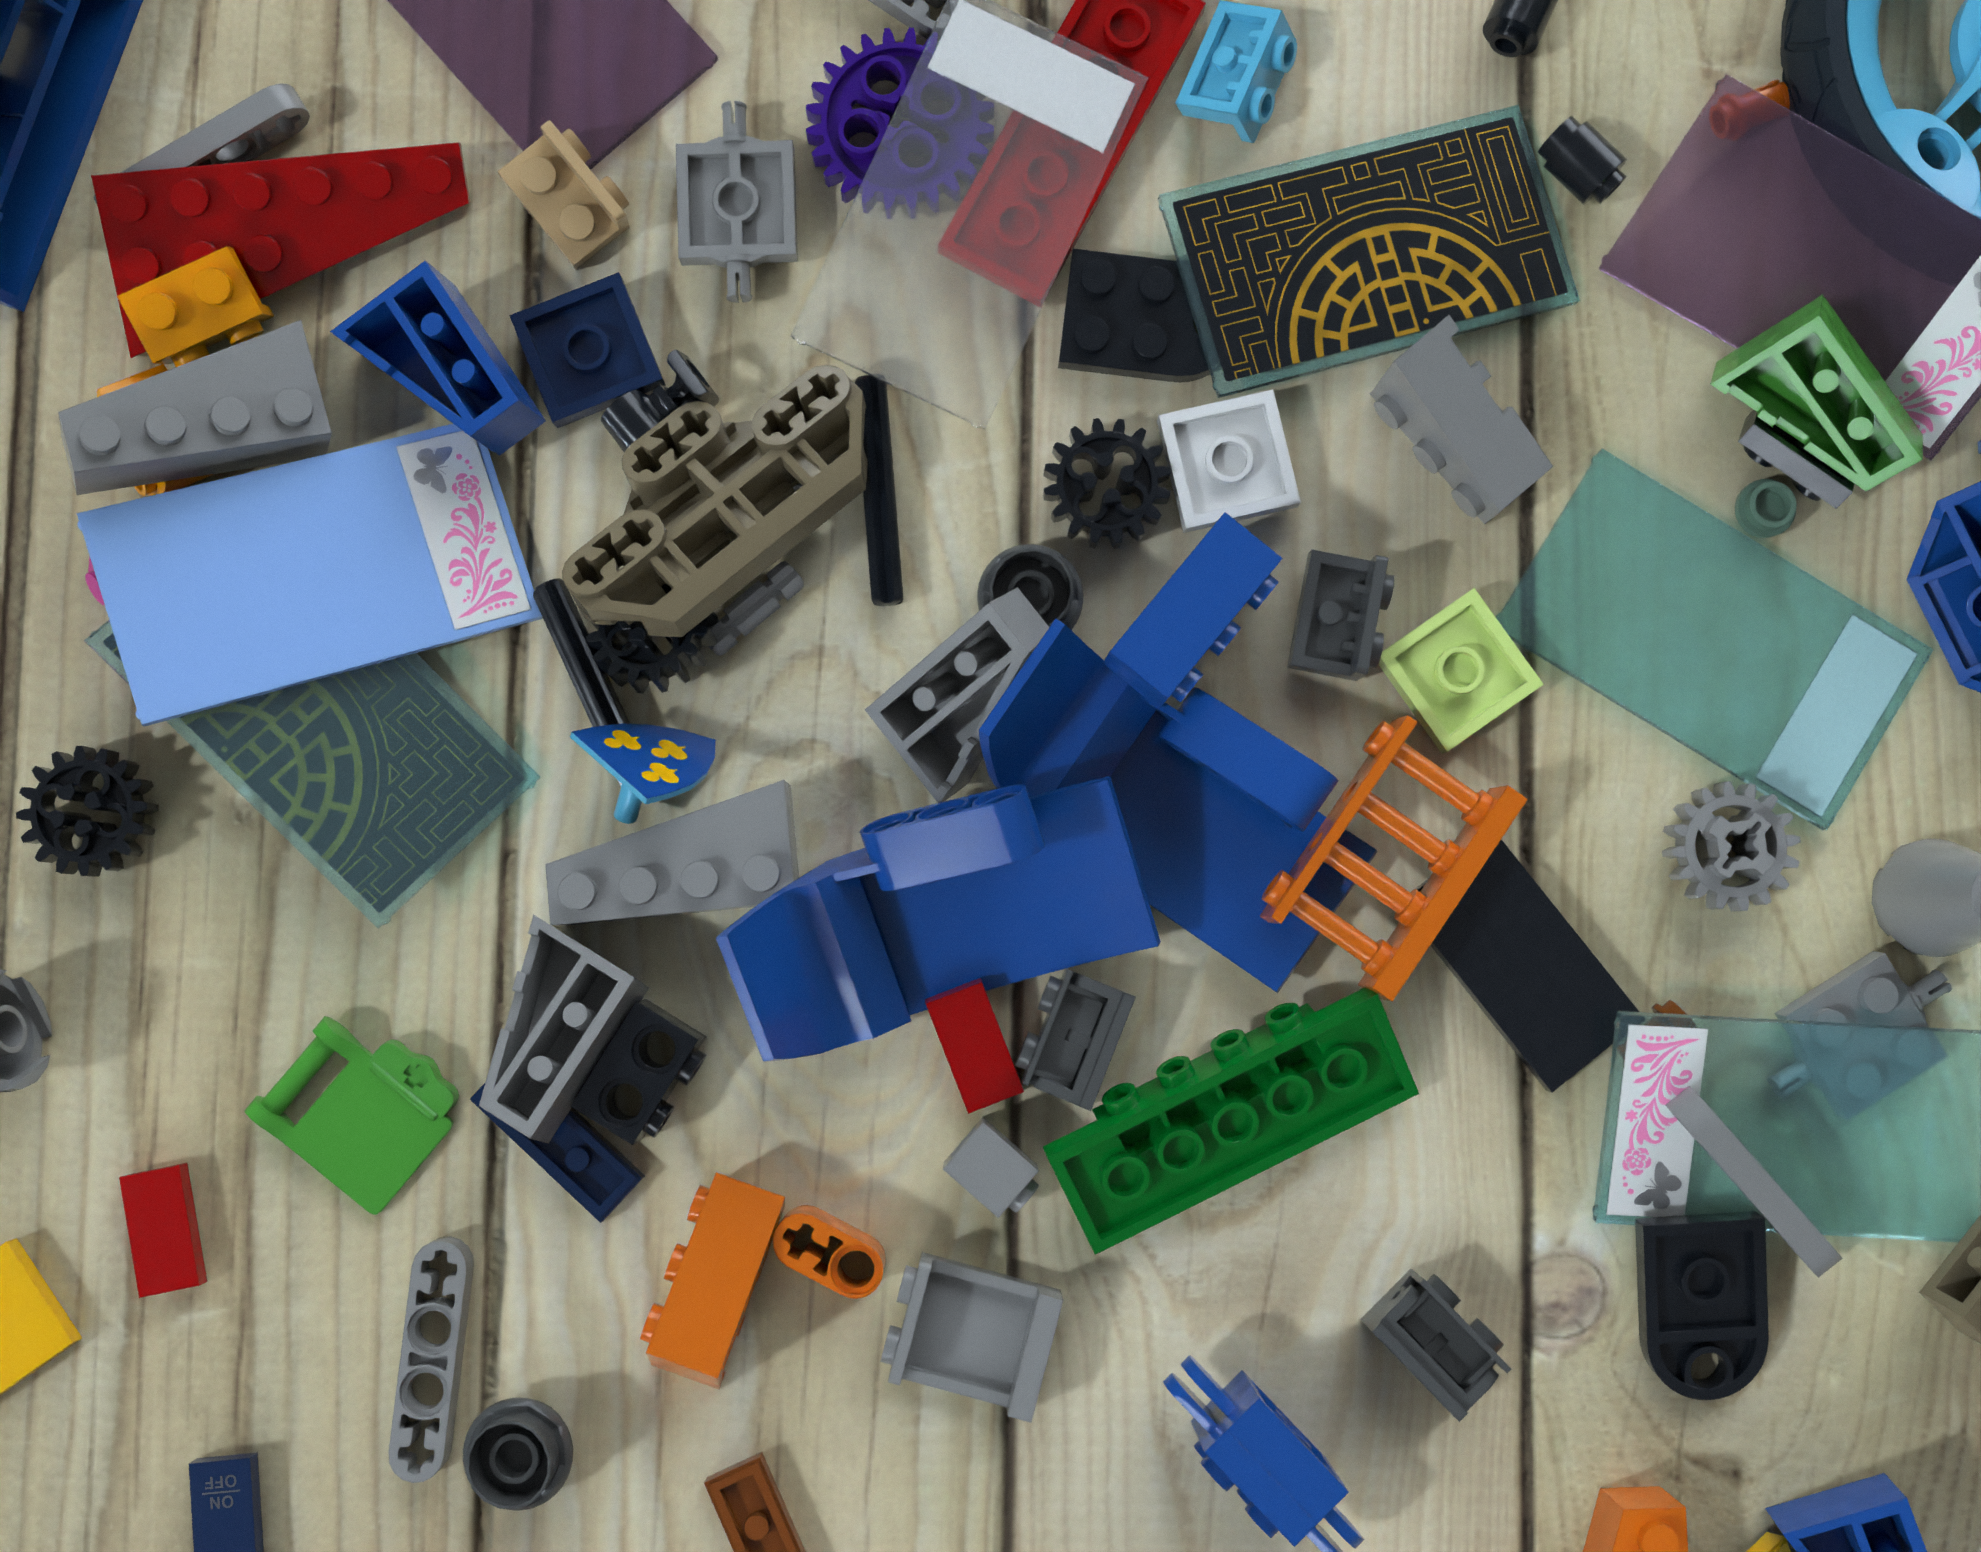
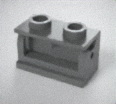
[1015,969,1136,1111]
[1360,1269,1511,1422]

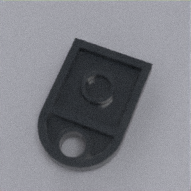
[1058,248,1221,383]
[1635,1211,1769,1400]

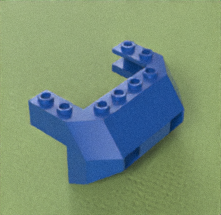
[0,0,143,312]

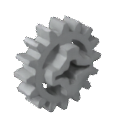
[1662,781,1801,911]

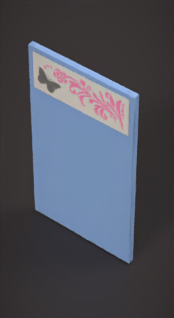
[77,424,542,727]

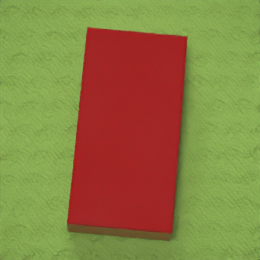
[925,978,1024,1114]
[119,1163,207,1298]

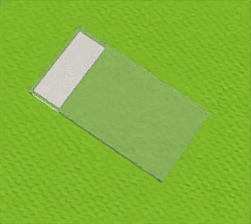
[791,0,1149,430]

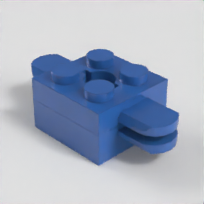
[1163,1355,1364,1552]

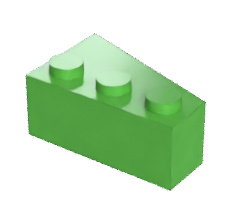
[1710,294,1923,491]

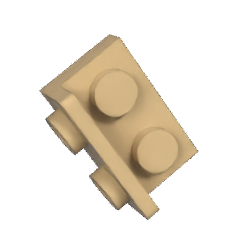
[497,120,630,270]

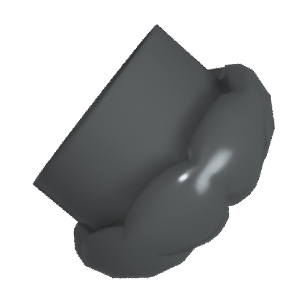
[977,544,1084,630]
[463,1398,573,1511]

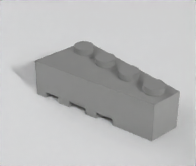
[58,320,332,495]
[545,780,799,926]

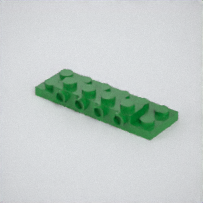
[1043,987,1419,1255]

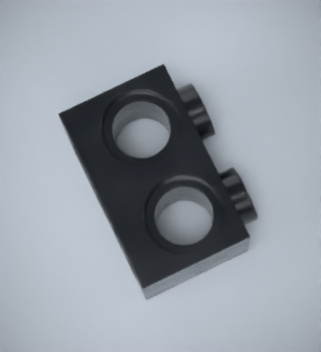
[571,999,707,1145]

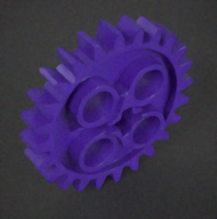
[805,27,994,220]

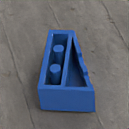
[330,260,546,456]
[1103,512,1283,709]
[1765,1473,1927,1552]

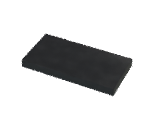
[1415,839,1644,1093]

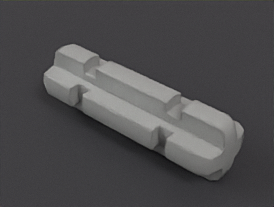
[708,561,804,656]

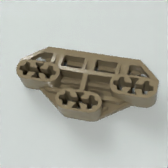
[562,365,867,637]

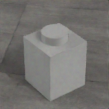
[943,1117,1039,1218]

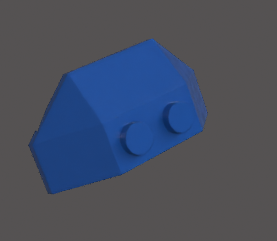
[1906,481,1981,693]

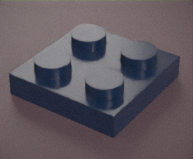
[509,272,666,428]

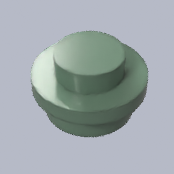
[1735,479,1797,538]

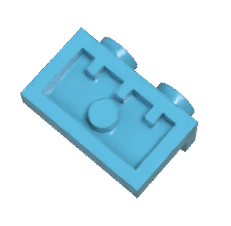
[1175,0,1297,143]

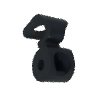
[600,350,719,452]

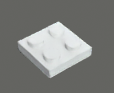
[1157,389,1301,533]

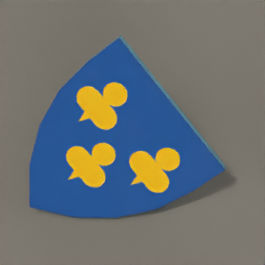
[570,723,716,824]

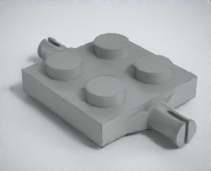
[676,101,798,303]
[1765,951,1952,1118]

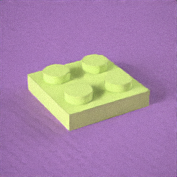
[1378,588,1544,754]

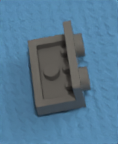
[1287,550,1394,681]

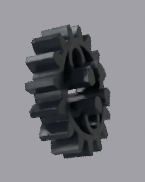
[1043,418,1171,549]
[586,583,719,694]
[16,746,159,877]

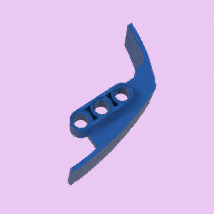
[979,618,1378,993]
[716,776,1161,1062]

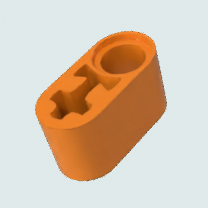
[773,1205,886,1299]

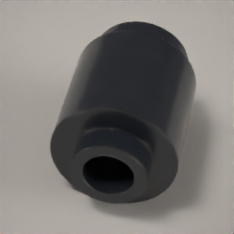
[1482,0,1558,57]
[1538,116,1627,205]

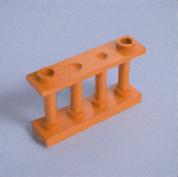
[1260,715,1528,1002]

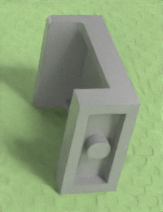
[880,1252,1063,1423]

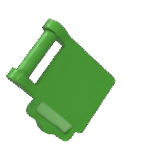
[244,1016,459,1215]

